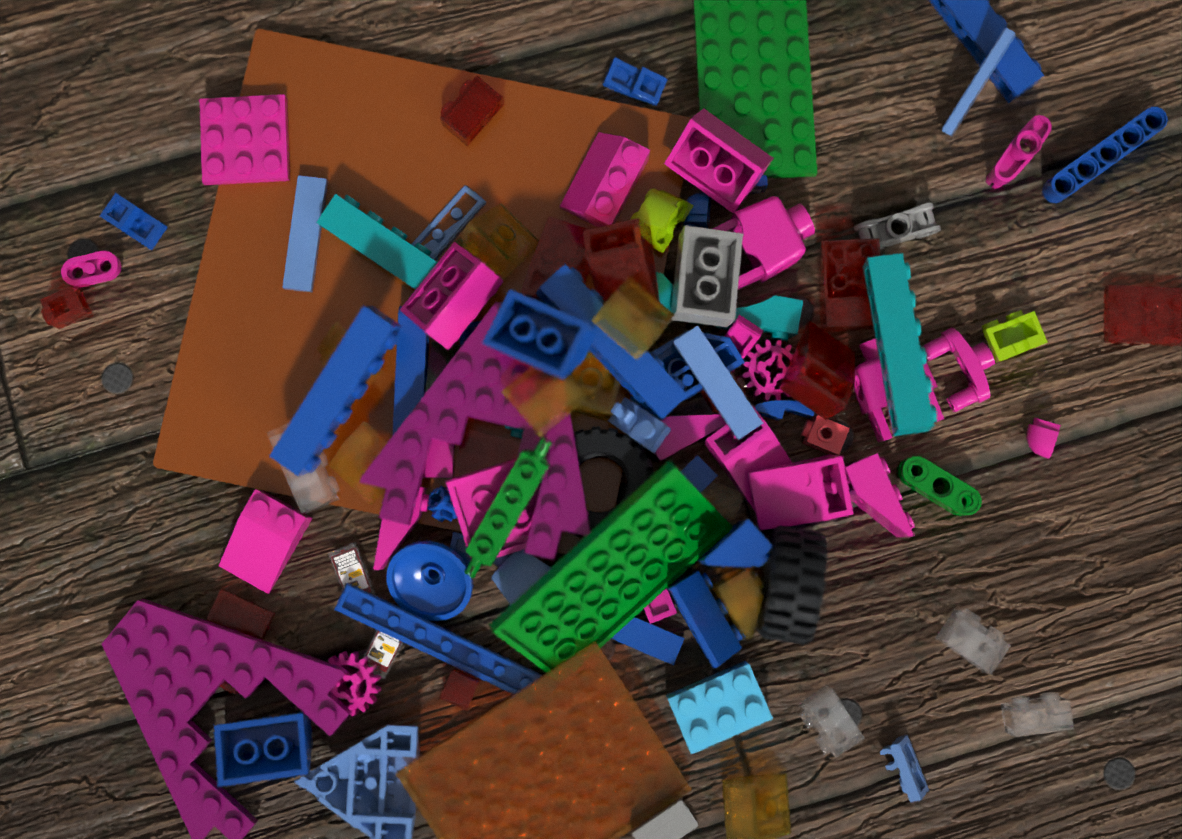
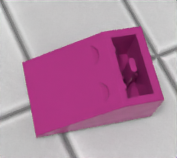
[705,406,792,512]
[844,453,914,537]
[748,454,853,530]

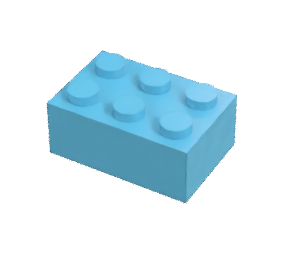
[666,661,773,755]

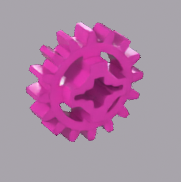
[741,340,804,402]
[328,651,381,717]

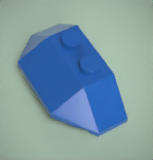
[630,330,745,412]

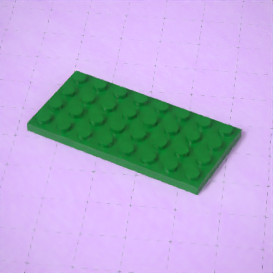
[693,0,818,178]
[489,460,733,684]

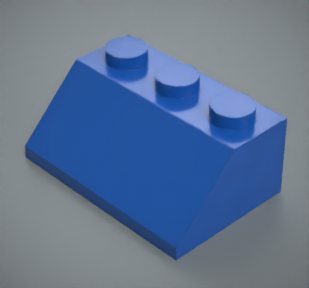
[482,289,597,380]
[697,520,773,567]
[667,570,743,668]
[214,713,313,787]

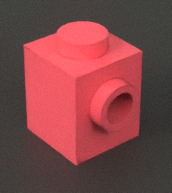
[801,415,850,455]

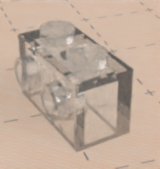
[935,609,1011,675]
[798,685,865,758]
[1001,692,1074,737]

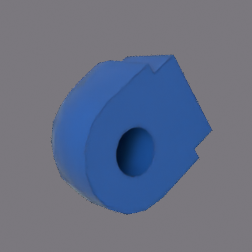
[683,192,711,229]

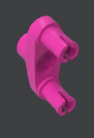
[986,115,1052,189]
[921,327,995,413]

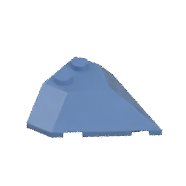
[295,725,420,839]

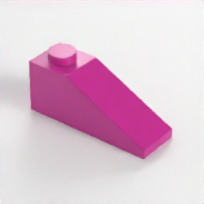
[654,414,726,462]
[373,487,429,570]

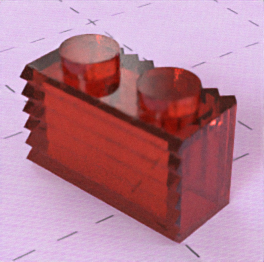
[440,76,505,146]

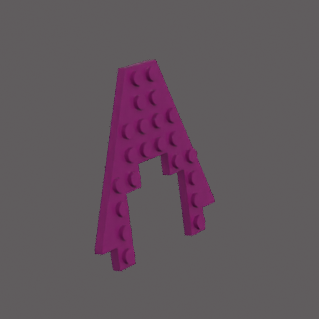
[360,302,590,560]
[102,599,352,839]

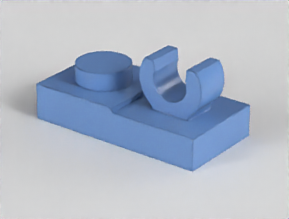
[608,397,671,453]
[880,734,929,802]

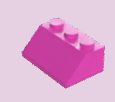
[664,108,774,213]
[559,132,650,233]
[400,242,504,350]

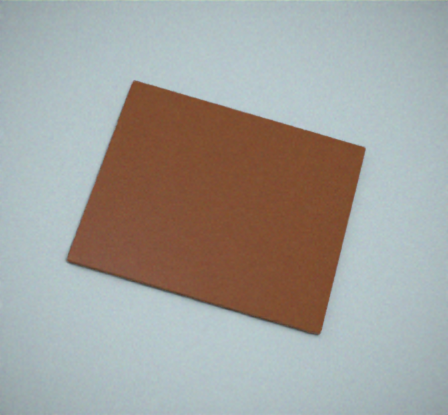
[153,29,691,554]

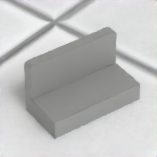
[631,795,698,839]

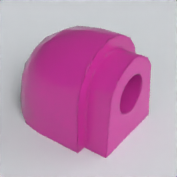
[1026,418,1061,459]

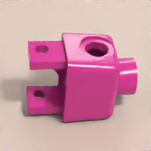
[713,196,815,290]
[850,338,944,443]

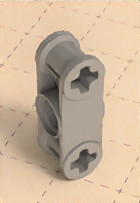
[853,202,941,255]

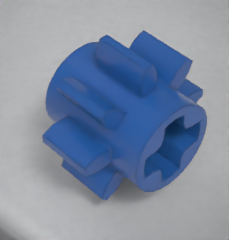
[428,486,457,522]

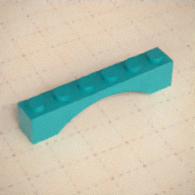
[625,268,803,341]

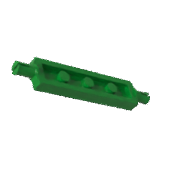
[464,436,553,578]

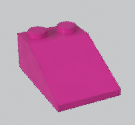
[218,489,313,594]

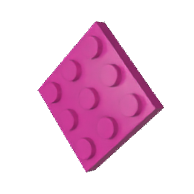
[199,94,290,185]
[446,458,541,559]

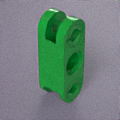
[896,456,982,516]

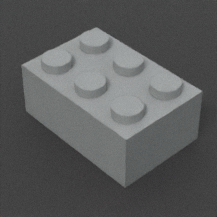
[670,226,743,327]

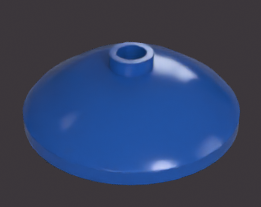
[386,541,473,621]

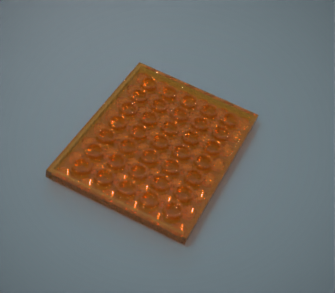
[396,641,692,839]

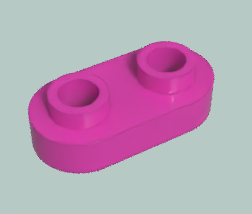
[61,251,121,288]

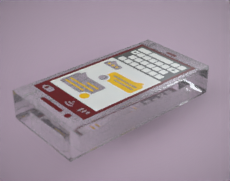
[328,543,377,596]
[363,630,404,679]

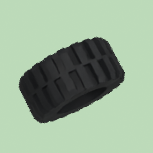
[572,427,654,538]
[757,526,828,645]

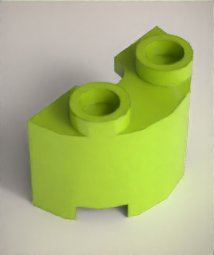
[630,188,693,253]
[981,310,1048,363]

